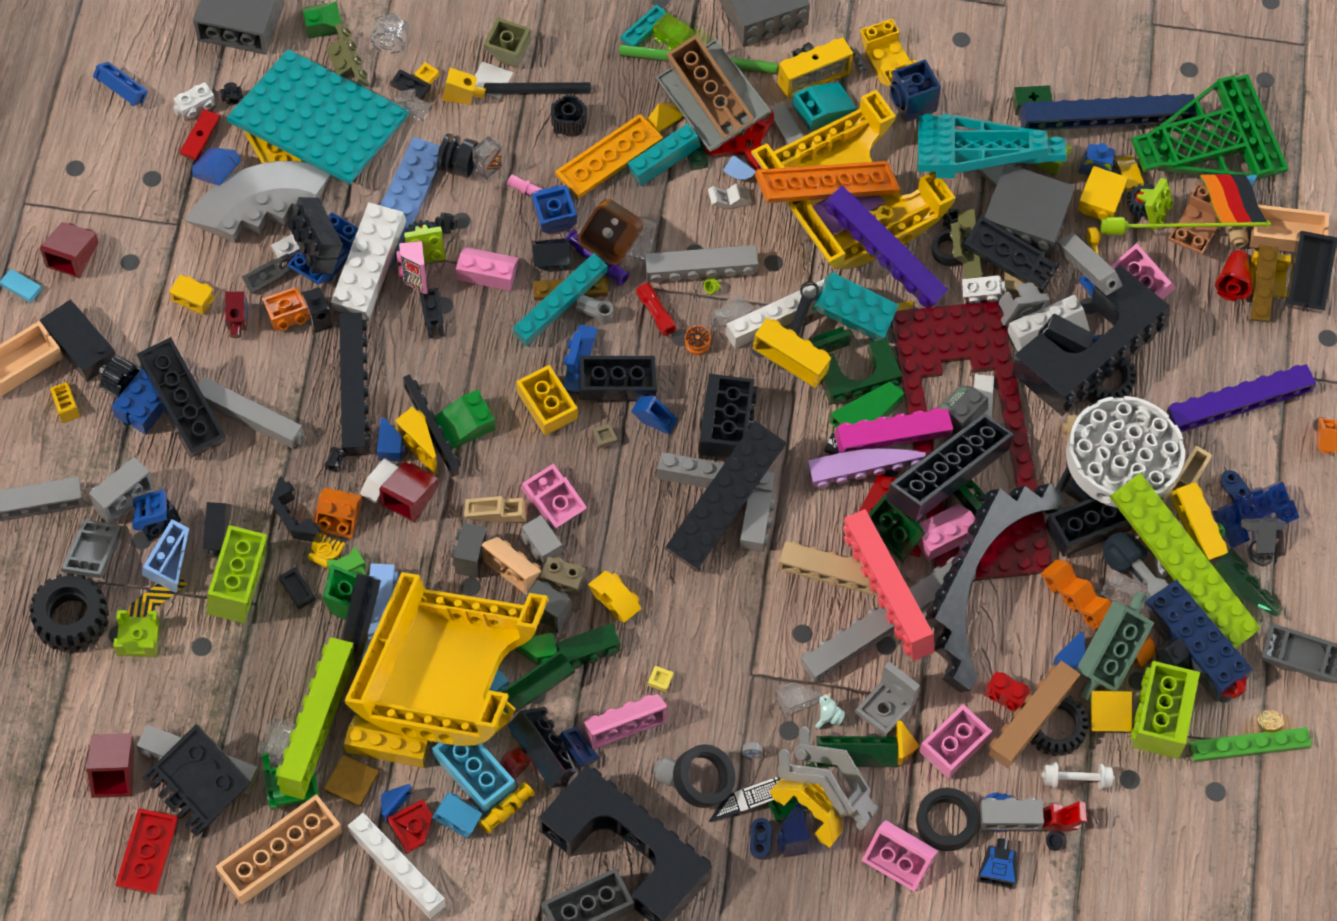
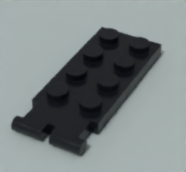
[962,215,1060,293]

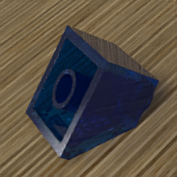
[777,802,810,858]

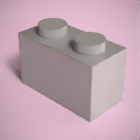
[521,515,562,564]

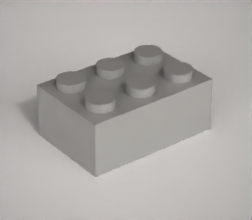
[89,457,154,524]

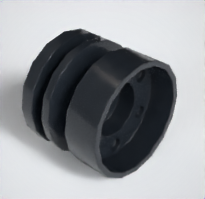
[437,133,479,178]

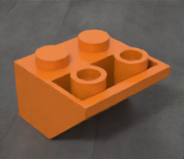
[315,488,362,539]

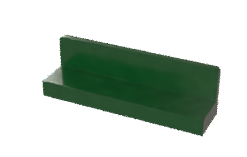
[500,651,575,715]
[816,736,898,767]

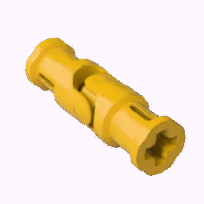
[478,781,535,835]

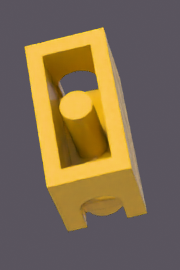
[169,274,215,315]

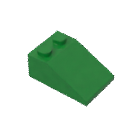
[435,389,496,449]

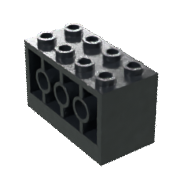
[698,373,757,462]

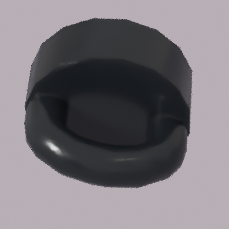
[1046,830,1067,851]

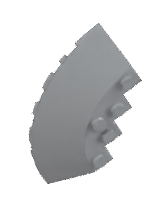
[185,161,332,243]

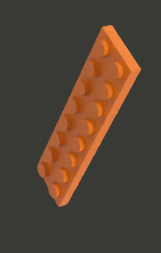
[755,161,900,203]

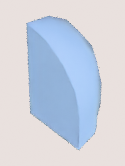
[723,155,756,179]

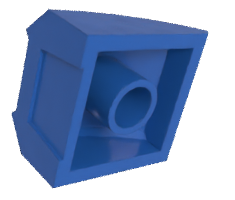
[192,148,242,186]
[531,185,577,234]

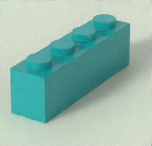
[628,123,701,186]

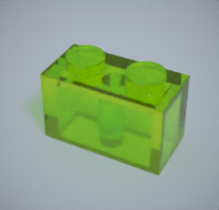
[653,12,695,50]

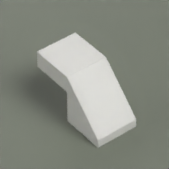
[708,183,752,209]
[360,458,399,503]

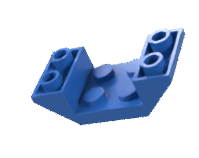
[287,212,359,285]

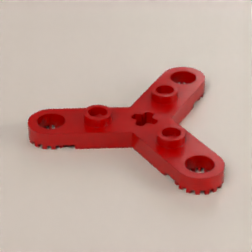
[704,107,774,170]

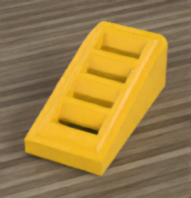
[50,382,80,423]

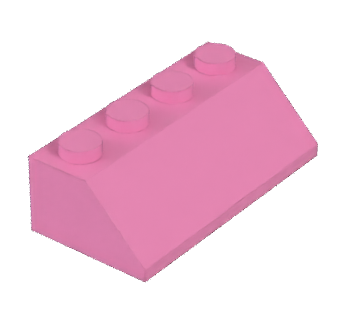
[583,694,667,750]

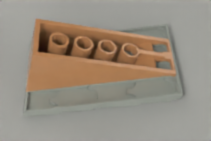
[656,34,771,152]

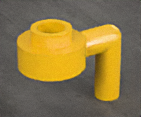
[1086,227,1101,255]

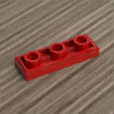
[180,109,221,161]

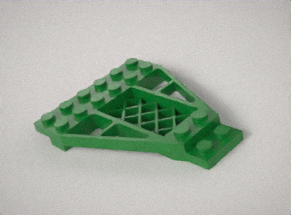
[1131,74,1289,180]

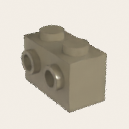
[540,557,585,596]

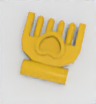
[308,533,345,568]

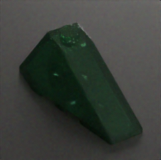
[1213,547,1282,617]

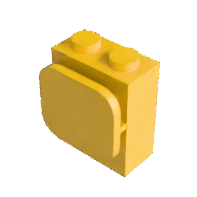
[1077,166,1128,220]

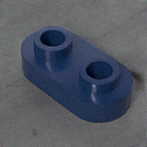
[1220,470,1252,506]
[750,818,772,859]

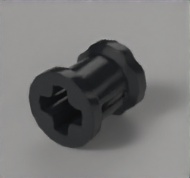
[324,447,347,472]

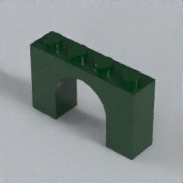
[821,338,902,405]

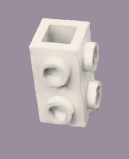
[173,82,216,121]
[962,275,1006,303]

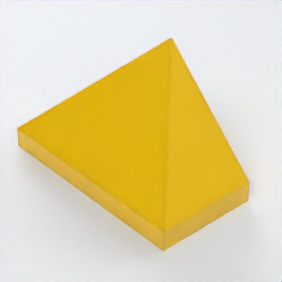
[647,103,684,134]
[895,721,920,765]

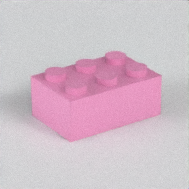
[920,705,992,779]

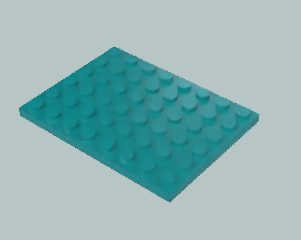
[227,49,409,184]

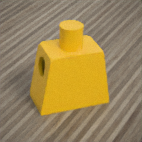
[442,67,486,105]

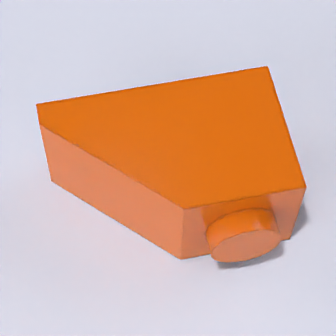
[1316,417,1337,454]

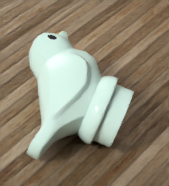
[815,693,845,729]

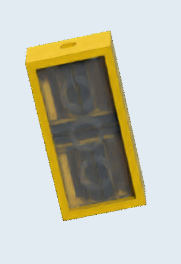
[777,37,853,99]

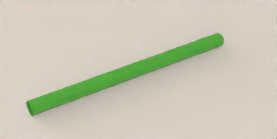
[619,45,779,74]

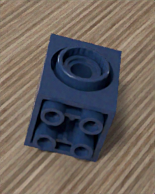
[889,59,941,123]

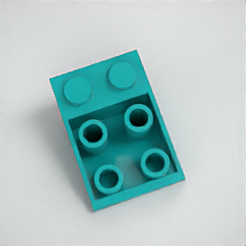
[792,82,857,132]

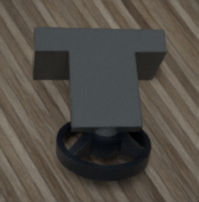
[1241,517,1286,566]

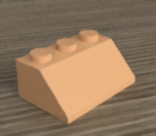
[482,537,542,595]

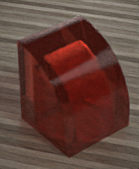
[499,747,531,779]

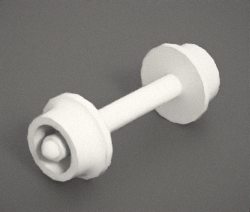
[1041,762,1115,790]

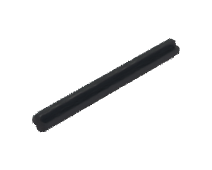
[484,82,591,94]

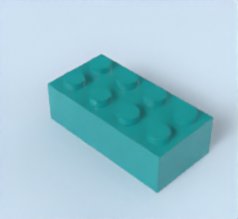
[812,272,898,341]

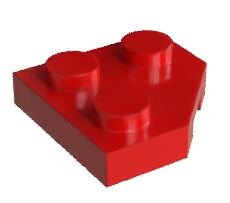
[387,799,433,854]

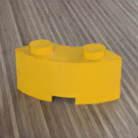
[588,570,642,622]

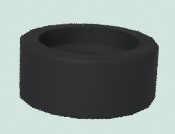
[932,229,961,266]

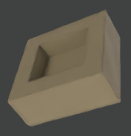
[593,424,617,449]

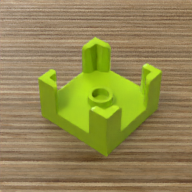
[113,610,160,657]

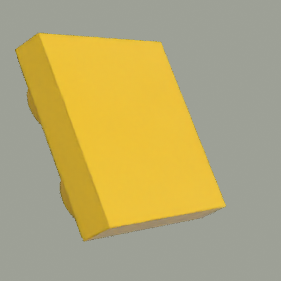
[1091,691,1132,732]

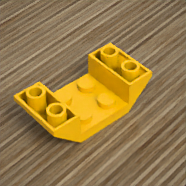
[860,18,916,87]
[769,779,843,848]

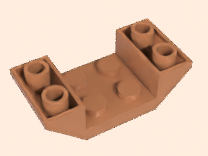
[1168,183,1221,255]

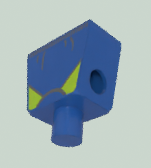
[1078,143,1116,175]

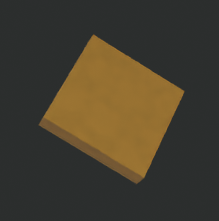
[324,755,379,807]

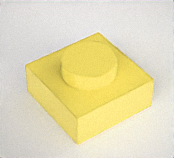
[648,666,674,692]

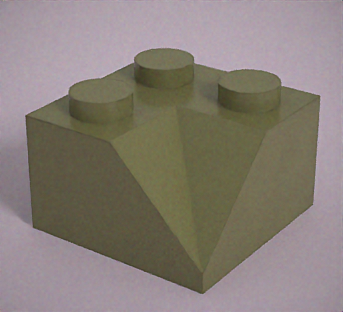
[483,17,531,68]

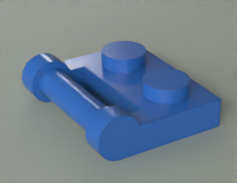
[132,489,167,531]

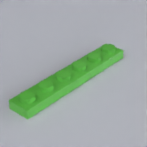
[1189,727,1312,763]

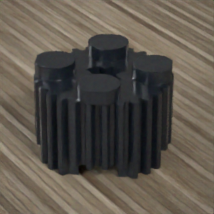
[551,94,587,136]
[99,355,141,398]

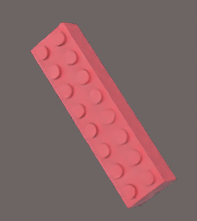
[843,509,934,661]

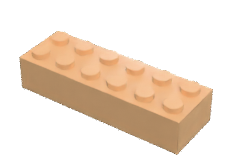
[216,794,342,905]

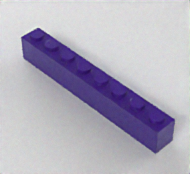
[822,185,948,308]
[1166,364,1316,432]

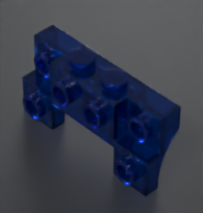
[1212,481,1300,548]

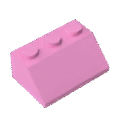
[1111,243,1176,299]
[456,247,520,291]
[917,504,975,561]
[862,820,938,892]

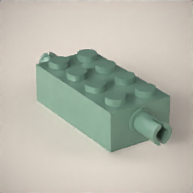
[1075,591,1154,701]

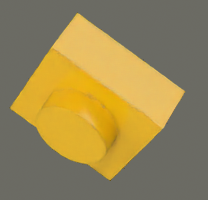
[414,62,440,85]

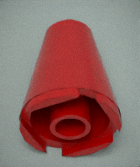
[1215,250,1253,301]

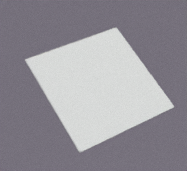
[475,62,513,99]

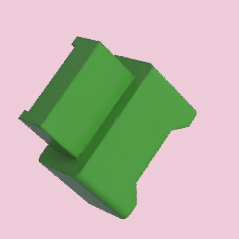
[327,547,366,575]

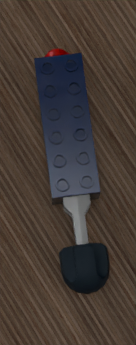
[1103,532,1253,702]

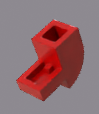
[1042,801,1087,832]

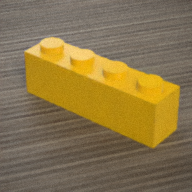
[1169,482,1228,562]

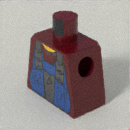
[225,291,248,338]

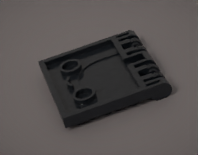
[142,724,252,837]

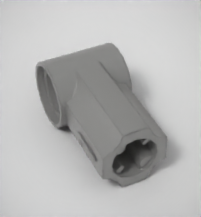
[576,295,613,325]

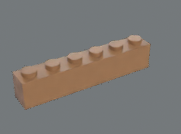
[989,661,1081,769]

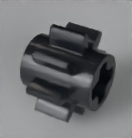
[220,82,243,105]
[942,208,961,230]
[434,212,458,234]

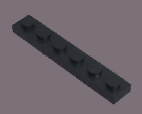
[403,374,461,477]

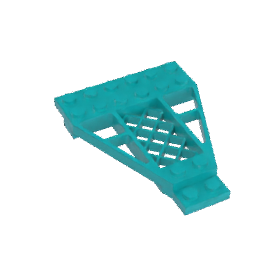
[917,114,1066,178]

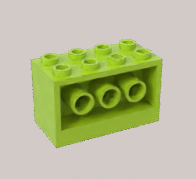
[207,525,267,624]
[1130,661,1200,759]

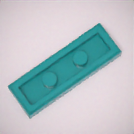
[620,4,670,47]

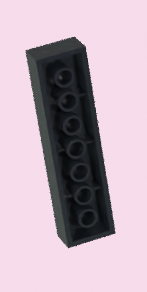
[886,413,1014,522]
[665,421,786,572]

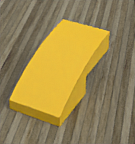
[1115,155,1144,191]

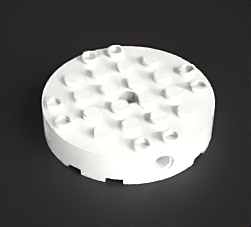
[1066,396,1185,507]

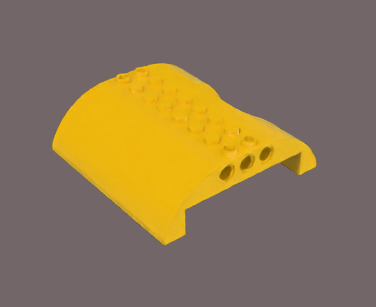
[751,89,956,269]
[345,572,549,746]

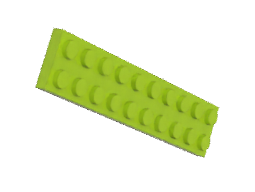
[1109,473,1261,649]

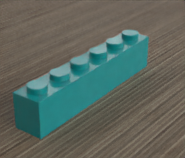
[513,253,607,347]

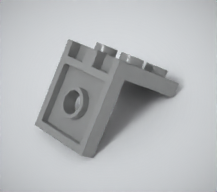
[855,661,920,736]

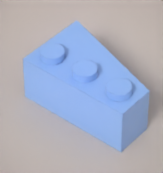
[142,520,189,593]

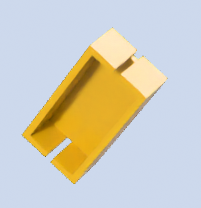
[752,317,831,389]

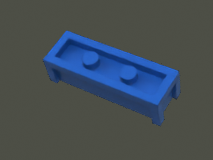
[93,62,148,106]

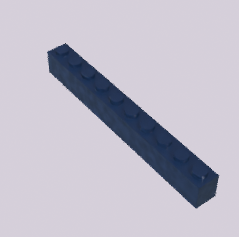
[1018,94,1197,131]

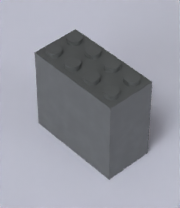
[193,0,284,55]
[719,0,810,47]
[984,164,1075,258]

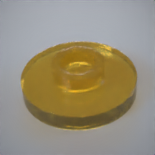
[1257,710,1284,732]

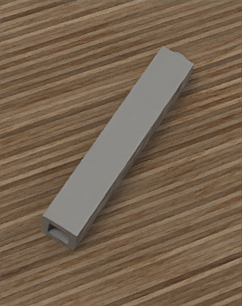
[1057,232,1122,296]
[198,377,304,449]

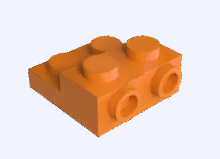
[262,287,310,331]

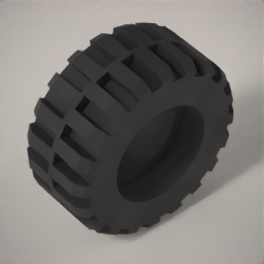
[29,573,109,652]

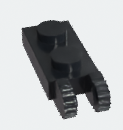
[419,288,444,338]

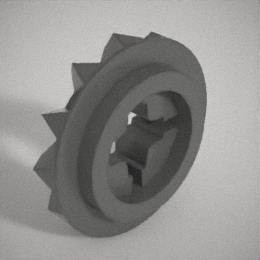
[850,46,868,72]

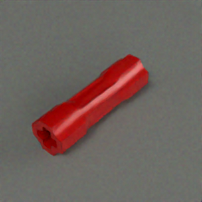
[636,283,677,336]

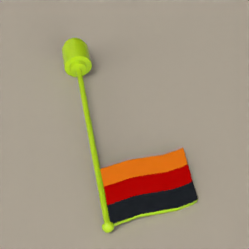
[1101,174,1271,236]

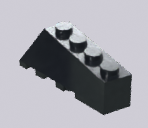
[507,707,577,788]

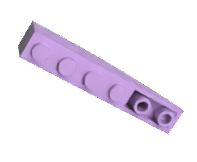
[808,449,926,488]

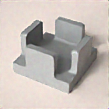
[999,283,1050,326]

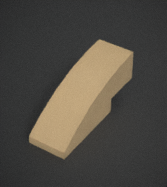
[464,496,528,522]

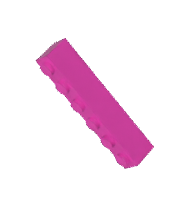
[834,408,953,453]

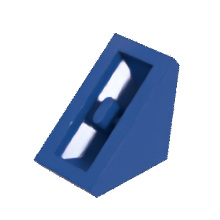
[381,784,413,823]

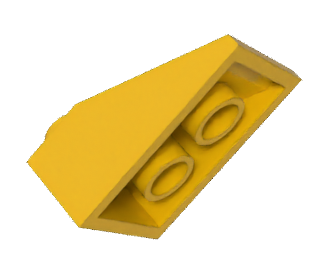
[395,407,438,475]

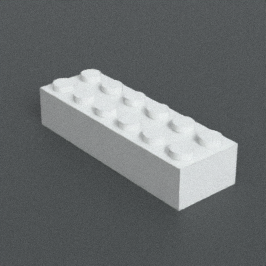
[331,202,406,320]

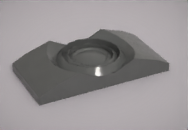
[61,520,122,578]
[1261,623,1337,683]

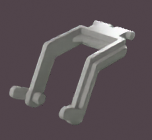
[778,726,878,830]

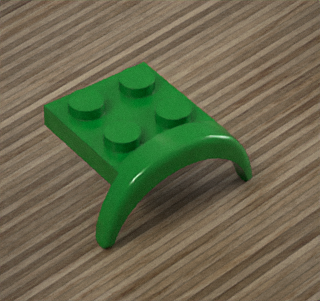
[262,753,319,810]

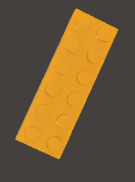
[555,114,663,199]

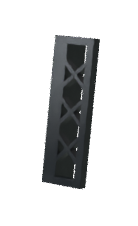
[340,573,381,657]

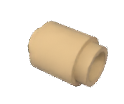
[1228,226,1249,248]

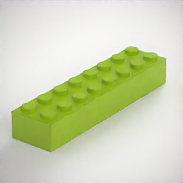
[276,637,355,800]

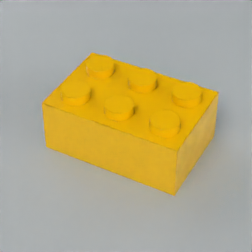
[516,365,578,436]

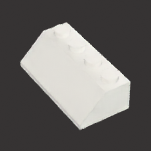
[1007,295,1090,352]

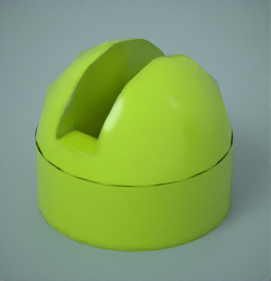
[704,279,720,294]

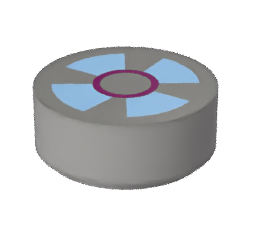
[742,742,763,758]

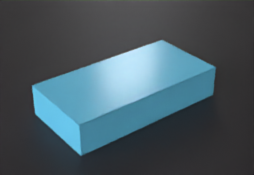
[0,269,42,303]

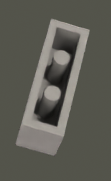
[740,489,775,552]
[979,798,1044,830]

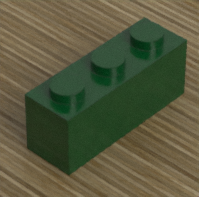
[557,623,621,670]

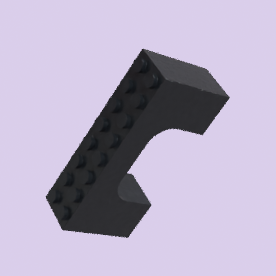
[1013,265,1170,416]
[539,765,712,921]

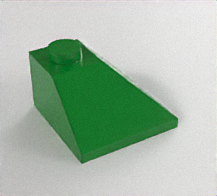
[302,1,342,39]
[322,564,356,620]

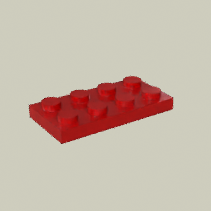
[115,808,179,895]

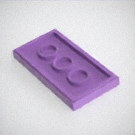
[812,195,885,236]

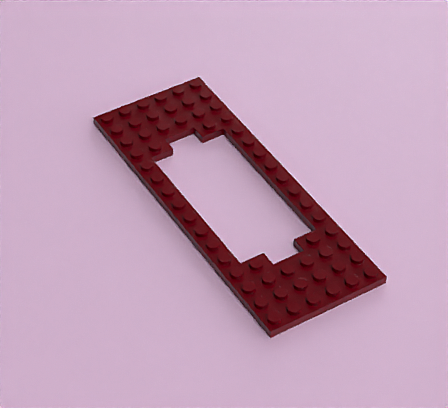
[891,300,1053,581]

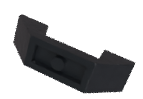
[271,476,323,543]

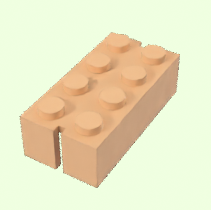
[1250,205,1329,252]
[0,321,63,397]

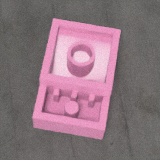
[520,463,587,529]

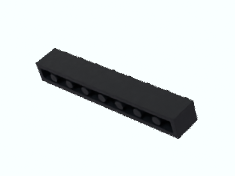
[339,312,370,456]

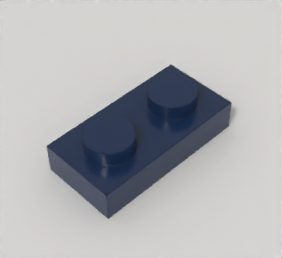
[559,726,599,767]

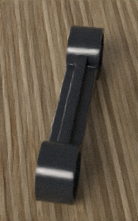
[790,281,819,337]

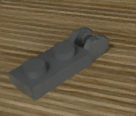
[242,253,291,293]

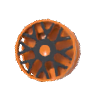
[684,326,711,355]

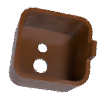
[578,199,644,265]

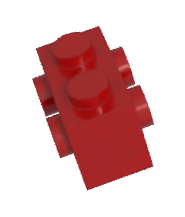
[984,671,1031,712]

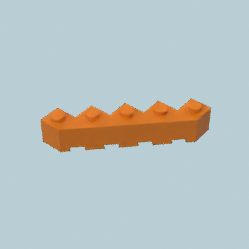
[1041,559,1157,667]

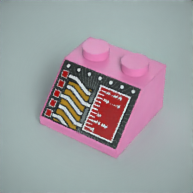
[396,241,428,294]

